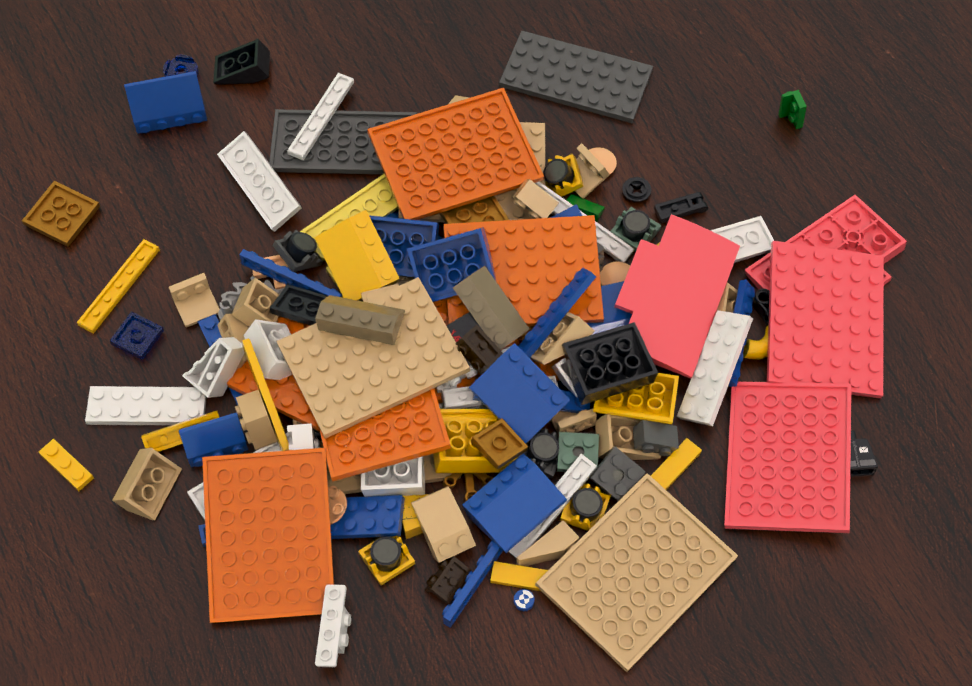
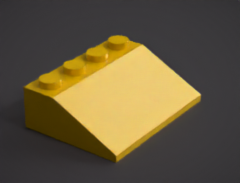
[314,210,400,301]
[593,373,679,424]
[433,409,518,473]

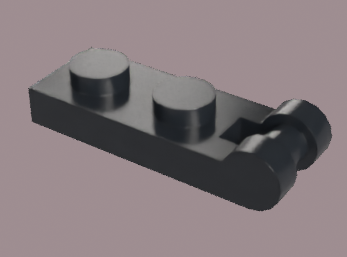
[654,192,708,223]

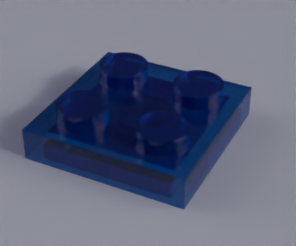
[110,311,164,360]

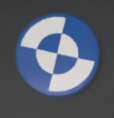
[514,589,535,611]

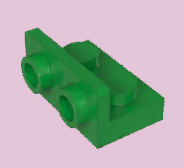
[778,90,807,129]

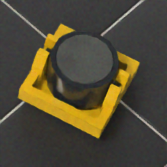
[543,154,584,197]
[559,484,610,531]
[358,536,415,585]

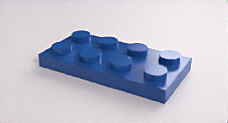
[331,495,405,539]

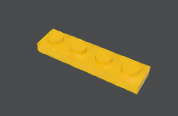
[141,410,220,452]

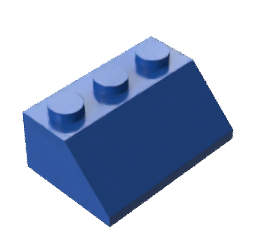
[179,412,248,467]

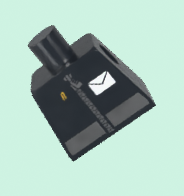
[850,430,878,477]

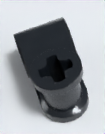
[752,289,770,325]

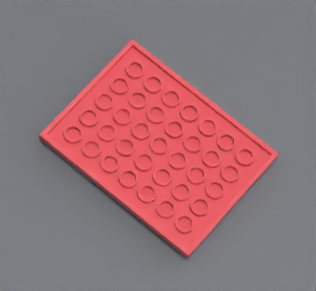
[767,241,884,398]
[724,382,851,533]

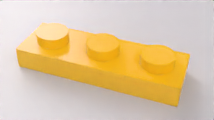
[39,439,94,491]

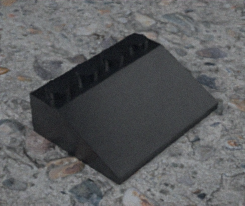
[562,322,658,405]

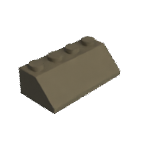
[453,266,529,350]
[315,295,405,345]

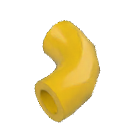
[743,326,768,360]

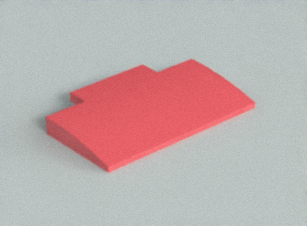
[744,195,907,291]
[614,214,740,379]

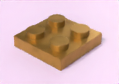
[471,418,528,470]

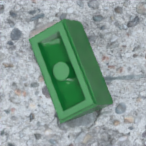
[566,194,605,222]

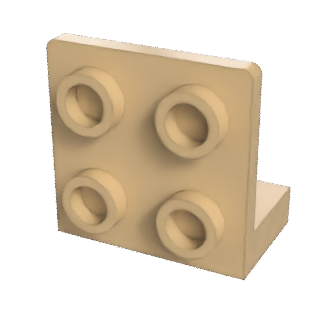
[575,143,610,199]
[169,273,220,327]
[551,409,597,437]

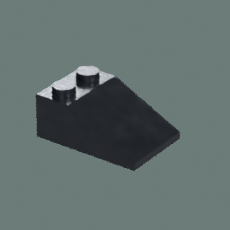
[213,39,270,85]

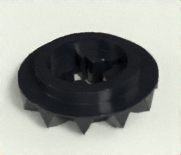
[622,177,651,203]

